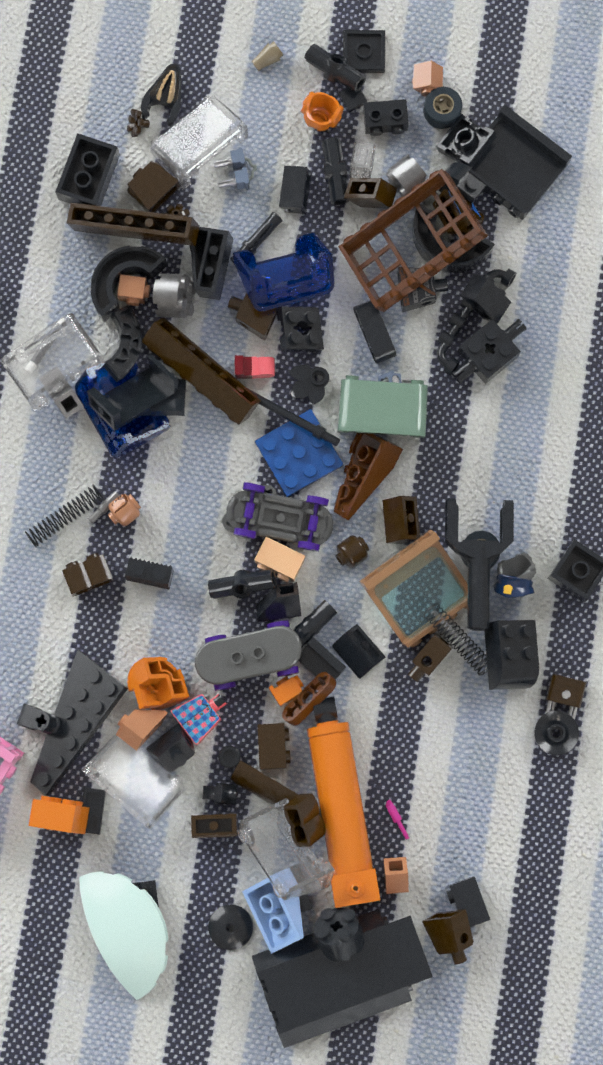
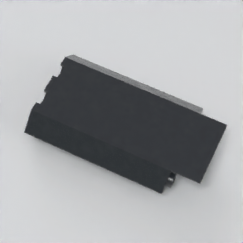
[252,909,433,1048]

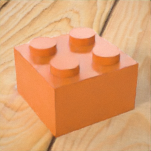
[28,795,90,834]

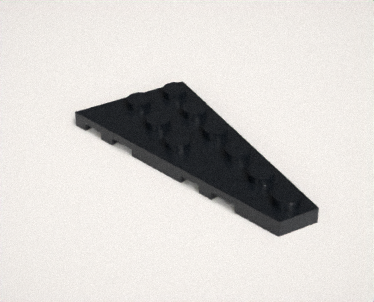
[30,649,128,796]

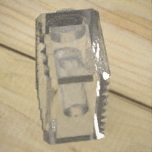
[349,142,376,178]

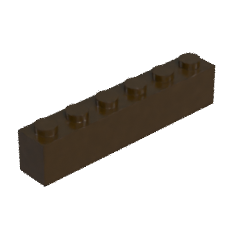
[66,203,200,246]
[142,317,261,425]

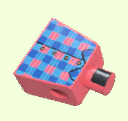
[171,694,226,745]

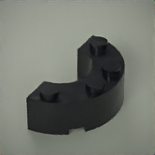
[412,204,495,273]
[90,246,167,322]

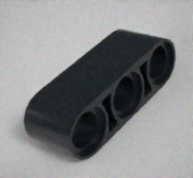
[353,300,397,364]

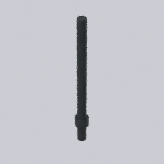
[249,389,340,446]

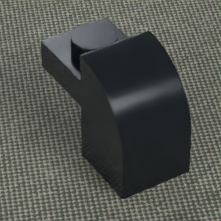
[438,162,486,203]

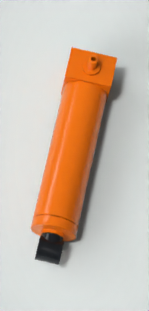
[307,696,380,908]

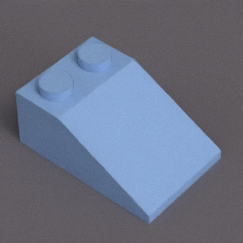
[242,869,304,954]

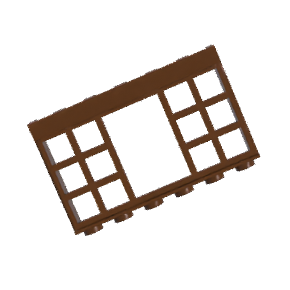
[338,169,488,312]

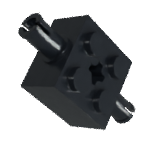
[452,319,527,384]

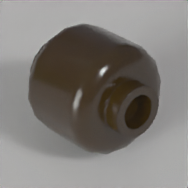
[336,535,369,568]

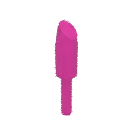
[386,800,410,840]

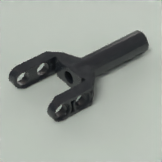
[445,498,514,631]

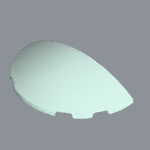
[79,871,168,1000]

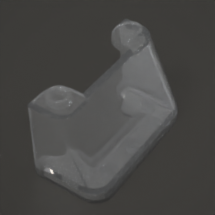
[150,95,248,190]
[82,734,187,829]
[238,798,335,900]

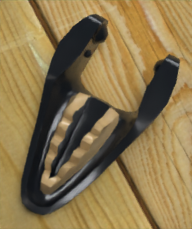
[141,64,181,127]

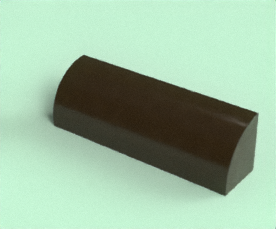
[230,760,299,812]

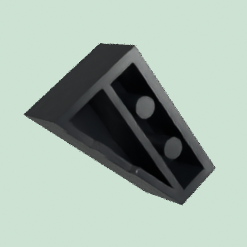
[189,227,234,300]

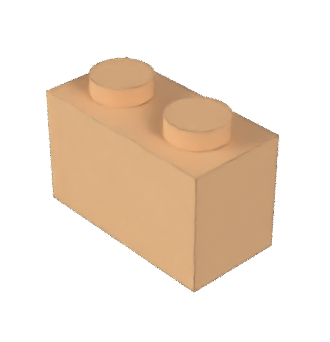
[254,537,306,583]

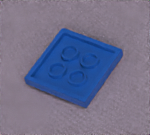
[255,409,344,497]

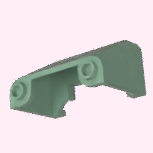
[337,375,428,438]

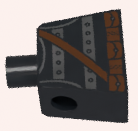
[397,267,448,312]

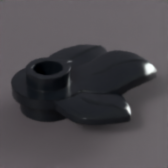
[289,364,329,405]

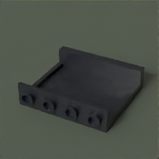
[458,105,572,220]

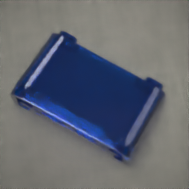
[233,232,335,311]
[75,362,171,458]

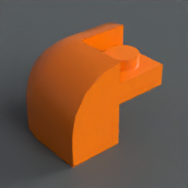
[127,657,189,710]

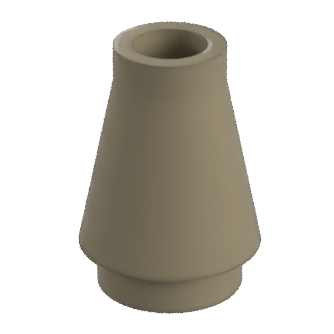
[251,41,283,71]

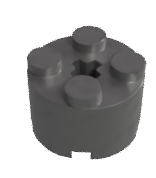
[386,154,427,197]
[153,274,196,318]

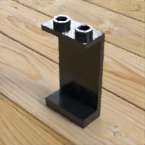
[87,354,179,431]

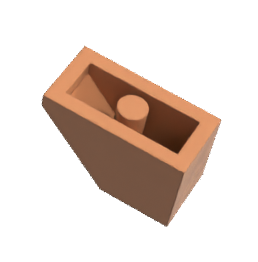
[116,710,168,751]

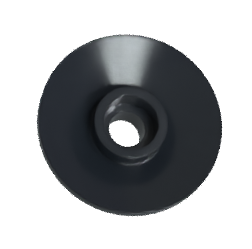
[534,711,579,755]
[208,904,253,950]

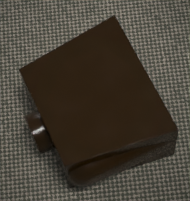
[127,161,180,213]

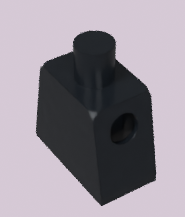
[145,723,195,773]

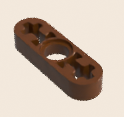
[282,672,336,726]

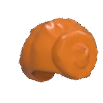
[301,92,344,131]

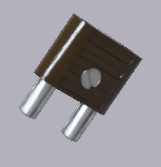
[545,674,587,720]

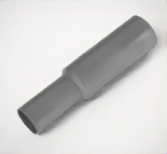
[87,491,120,524]

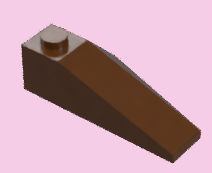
[334,433,403,520]

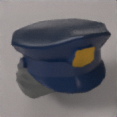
[493,552,536,598]

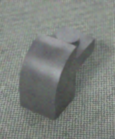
[39,367,84,418]

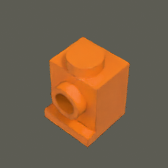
[268,675,304,707]

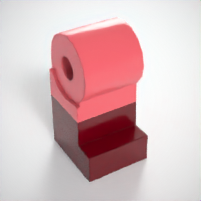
[235,355,275,379]

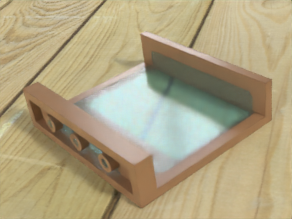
[359,530,468,648]

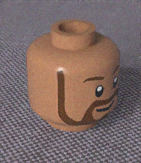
[108,494,141,526]

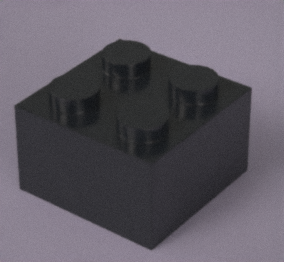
[547,539,603,603]

